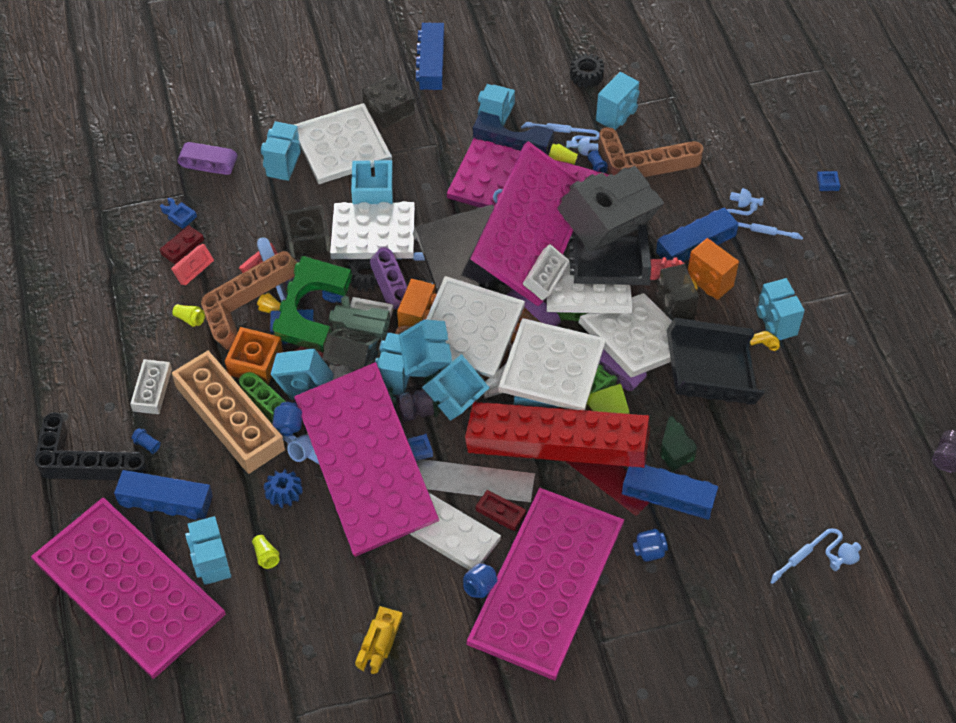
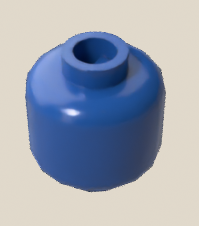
[273,402,302,437]
[633,529,669,562]
[463,563,498,598]

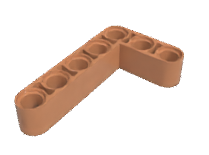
[598,127,703,177]
[201,251,297,350]

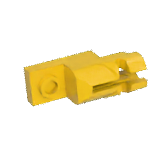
[355,606,403,674]

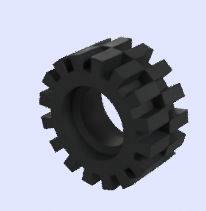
[570,53,604,88]
[347,259,382,292]

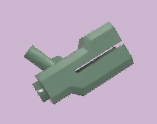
[329,296,390,343]

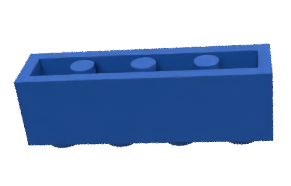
[416,23,444,90]
[656,207,739,262]
[622,464,718,520]
[114,470,213,519]

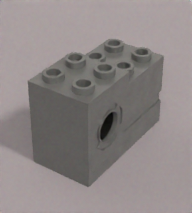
[557,166,664,253]

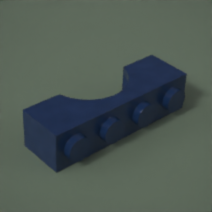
[473,111,554,155]

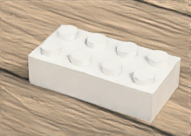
[523,244,570,301]
[130,359,172,414]

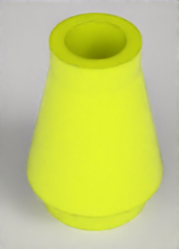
[549,143,578,165]
[172,304,205,327]
[252,535,280,569]

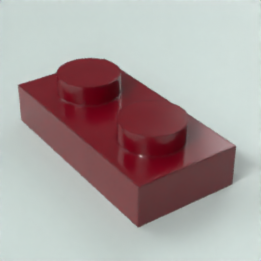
[160,225,204,264]
[475,490,526,531]

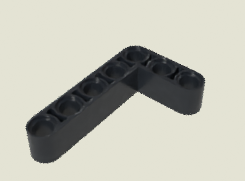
[35,412,148,481]

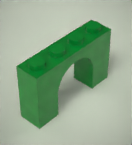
[272,256,352,353]

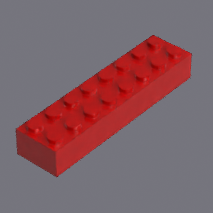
[465,402,650,468]

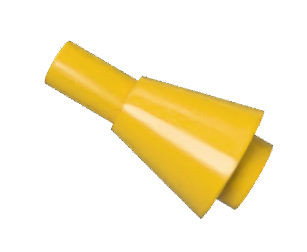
[257,292,281,314]

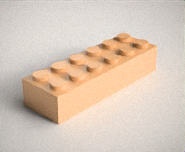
[172,350,285,474]

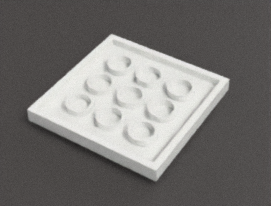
[294,103,392,184]
[330,202,415,259]
[546,263,632,314]
[426,276,525,379]
[578,293,672,378]
[498,318,606,410]

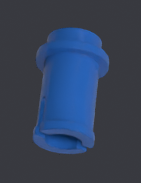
[587,150,608,173]
[131,428,161,454]

